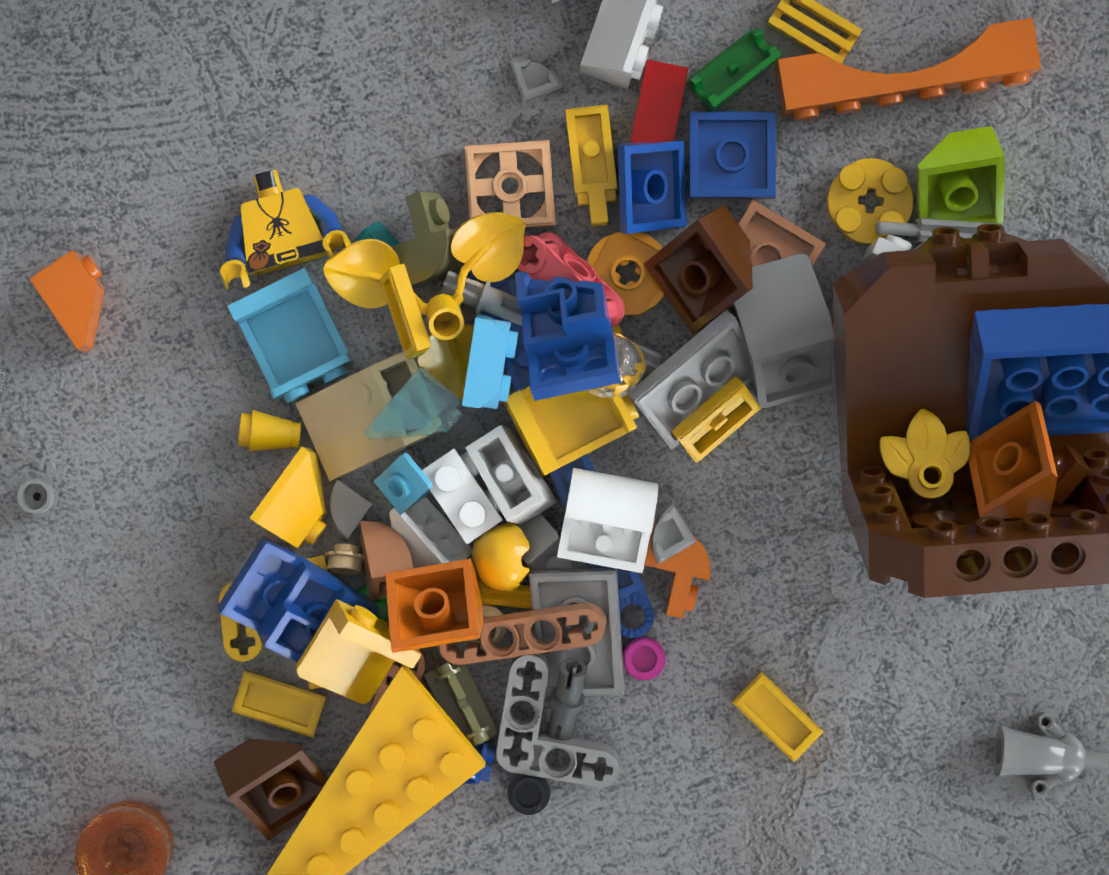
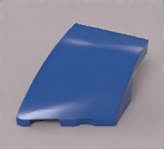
[515,271,621,401]
[217,536,379,663]

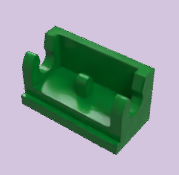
[686,27,782,112]

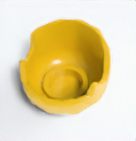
[472,522,530,592]

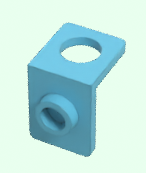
[373,453,432,515]

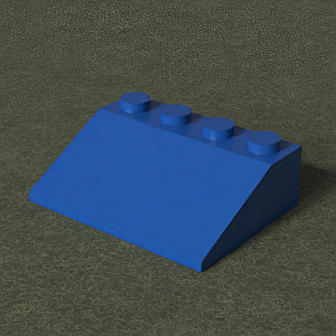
[966,304,1109,440]

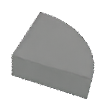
[509,58,563,103]
[330,479,374,539]
[652,504,696,564]

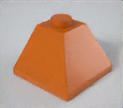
[385,558,484,653]

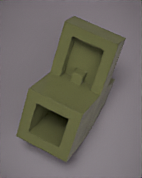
[391,192,462,289]

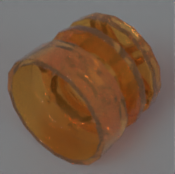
[75,800,174,875]

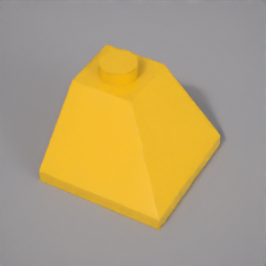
[250,447,327,548]

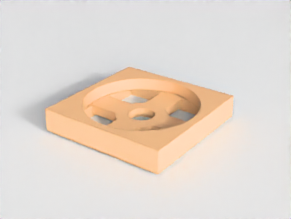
[464,140,556,229]

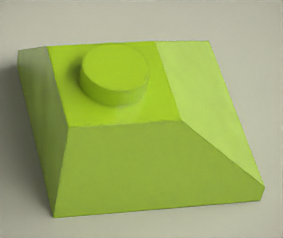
[917,126,1005,224]

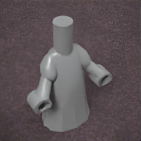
[993,712,1109,797]

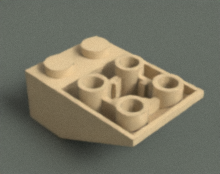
[295,352,447,481]

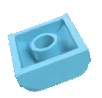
[462,314,518,409]

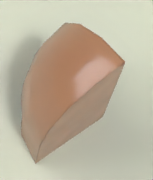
[360,521,413,601]

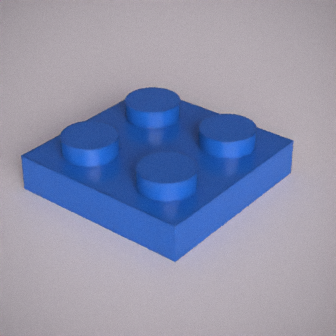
[689,112,776,199]

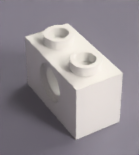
[465,425,557,525]

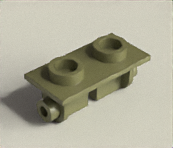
[423,662,499,747]

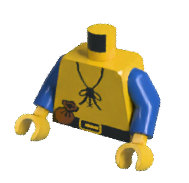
[220,170,351,290]

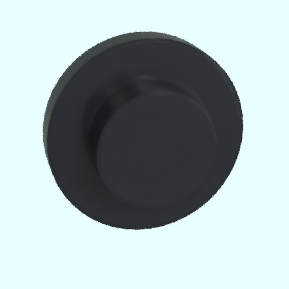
[508,774,550,815]

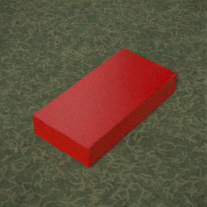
[630,59,689,143]

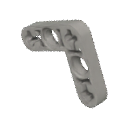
[496,653,620,787]

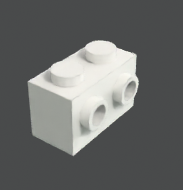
[422,448,504,544]

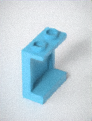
[228,268,354,403]

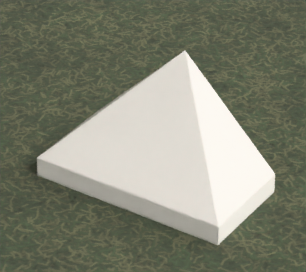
[389,497,472,568]

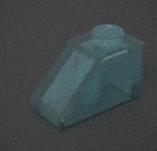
[363,366,463,440]

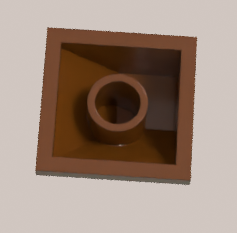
[644,205,753,334]
[213,738,329,841]

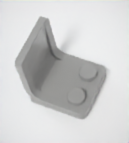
[733,254,836,408]

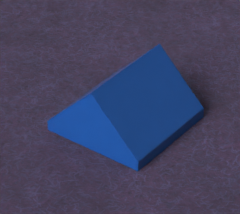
[618,141,687,234]

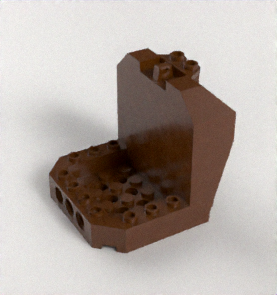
[832,224,1109,598]

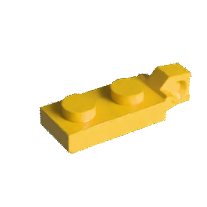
[565,104,618,227]

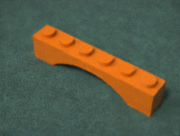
[774,18,1041,122]

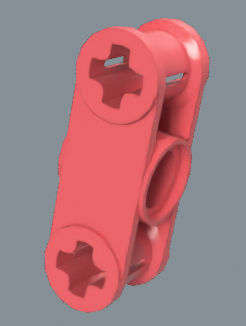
[518,232,625,327]

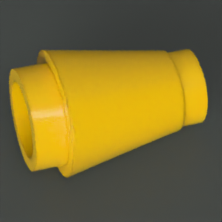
[238,409,301,452]

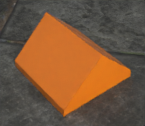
[968,401,1058,519]

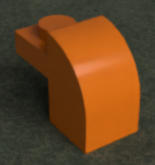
[644,523,711,619]

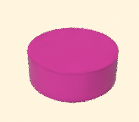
[623,637,665,680]

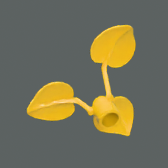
[323,212,526,401]

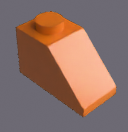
[30,250,105,353]

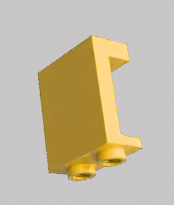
[502,386,639,477]

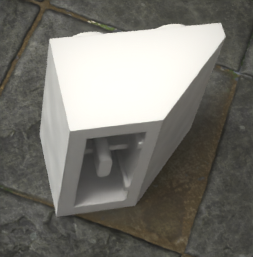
[580,0,664,89]

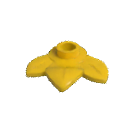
[880,409,971,499]

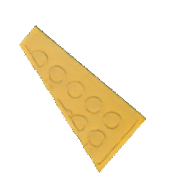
[266,664,486,875]

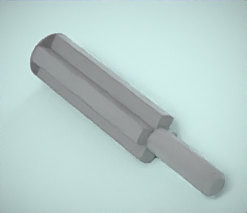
[875,218,1003,242]

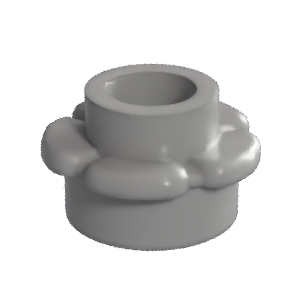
[16,476,59,518]

